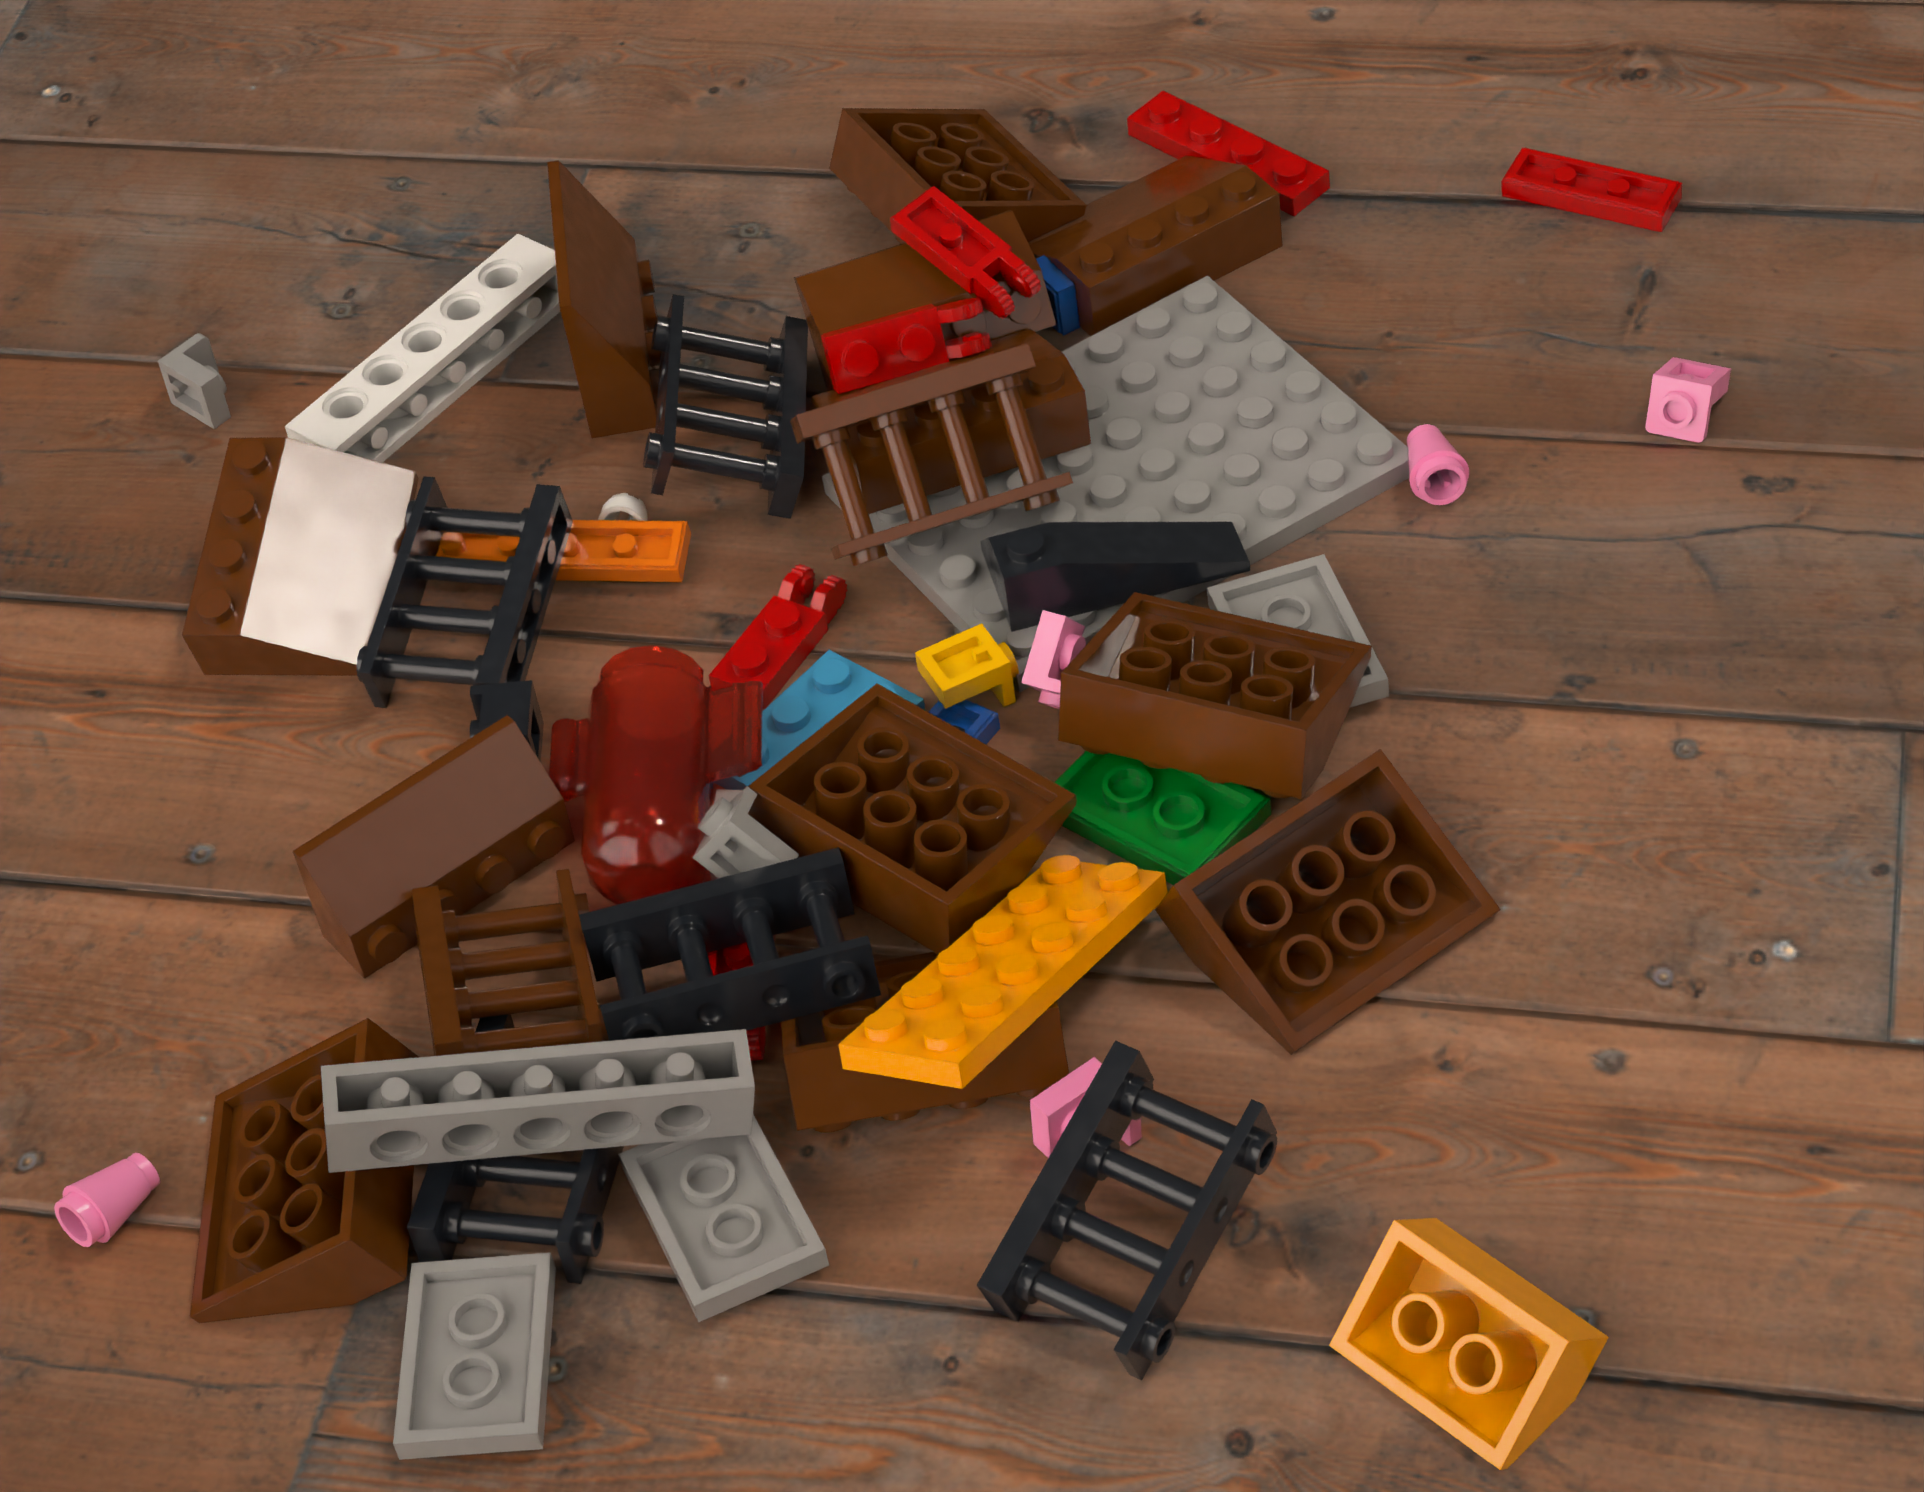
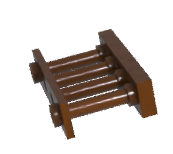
[790,343,1073,566]
[412,869,609,1056]

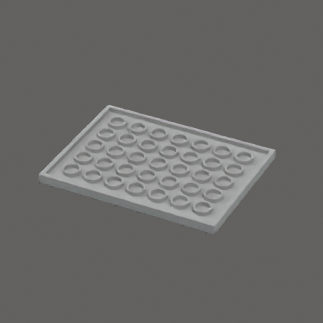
[822,276,1409,692]

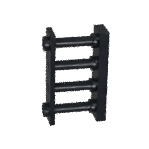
[643,294,808,519]
[356,476,573,708]
[579,847,881,1041]
[407,1014,624,1284]
[977,1040,1277,1380]

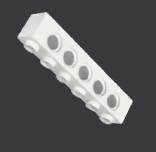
[285,234,560,463]

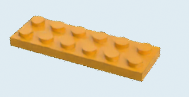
[838,855,1168,1089]

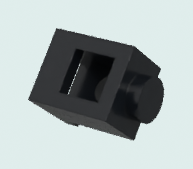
[470,680,544,762]

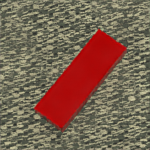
[1501,147,1682,232]

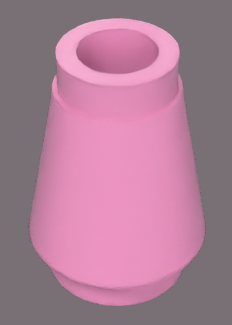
[1407,424,1469,505]
[54,1153,160,1247]

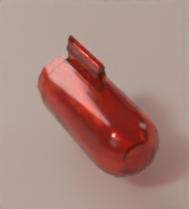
[549,645,763,905]

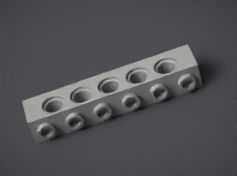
[321,1029,755,1173]

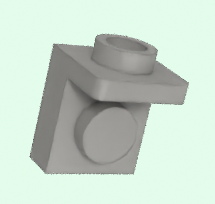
[158,333,231,429]
[693,786,799,878]

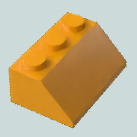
[1329,1218,1609,1470]

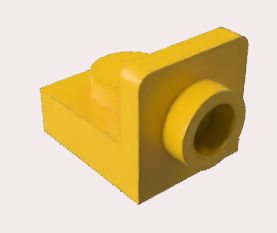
[915,623,1019,709]

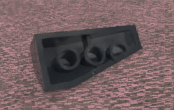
[980,522,1250,632]

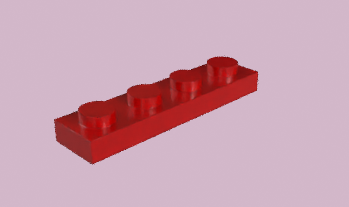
[1127,91,1330,217]

